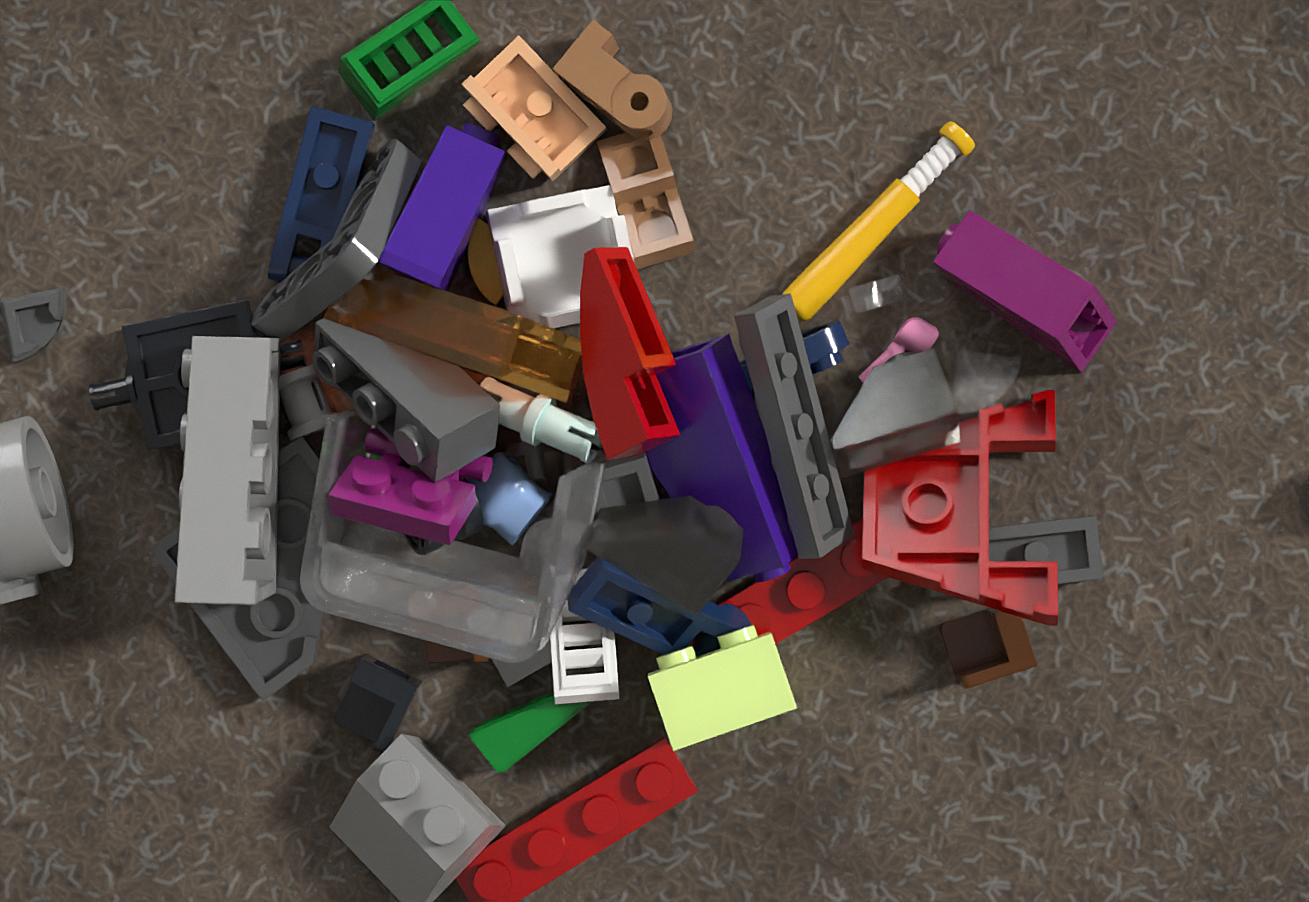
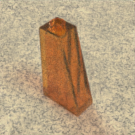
[324,267,583,404]

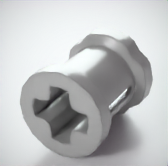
[279,364,342,441]

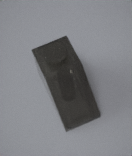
[831,348,960,479]
[587,496,744,615]

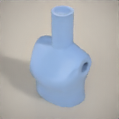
[465,452,553,546]

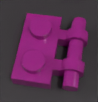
[329,428,493,545]

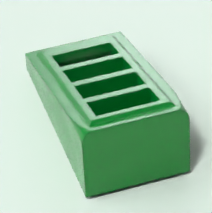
[338,0,480,121]
[468,692,593,773]

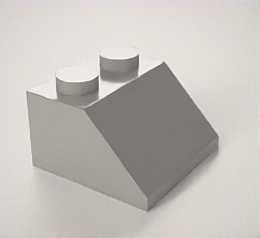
[330,734,506,902]

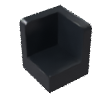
[334,654,422,753]

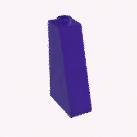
[645,334,798,582]

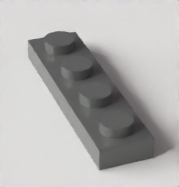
[734,294,854,559]

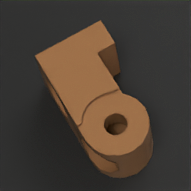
[553,19,673,140]

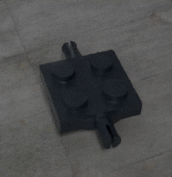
[89,300,307,450]

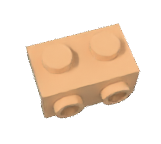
[462,35,607,182]

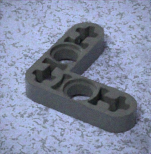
[251,138,421,343]

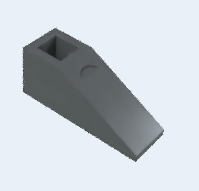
[312,318,500,483]

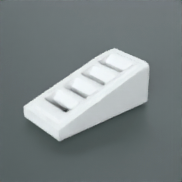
[547,569,619,704]

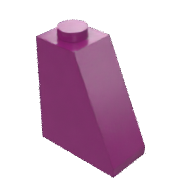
[933,210,1117,373]

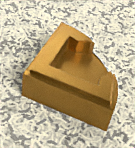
[468,219,503,306]

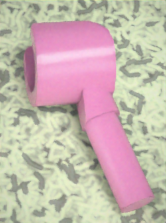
[858,317,939,388]

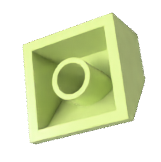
[648,625,797,751]

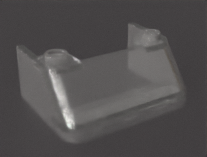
[300,408,604,663]

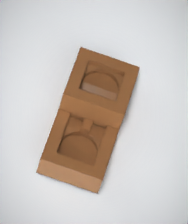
[597,133,696,270]

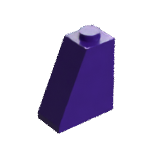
[378,122,508,295]

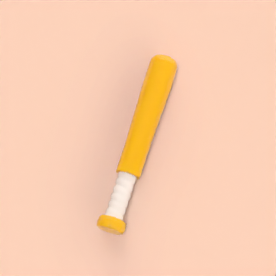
[782,121,975,322]

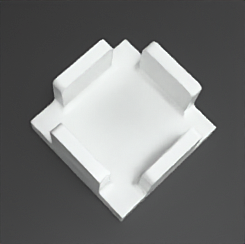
[486,185,634,335]

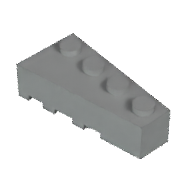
[175,336,281,604]

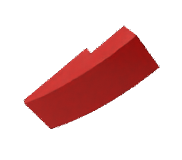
[580,247,681,460]

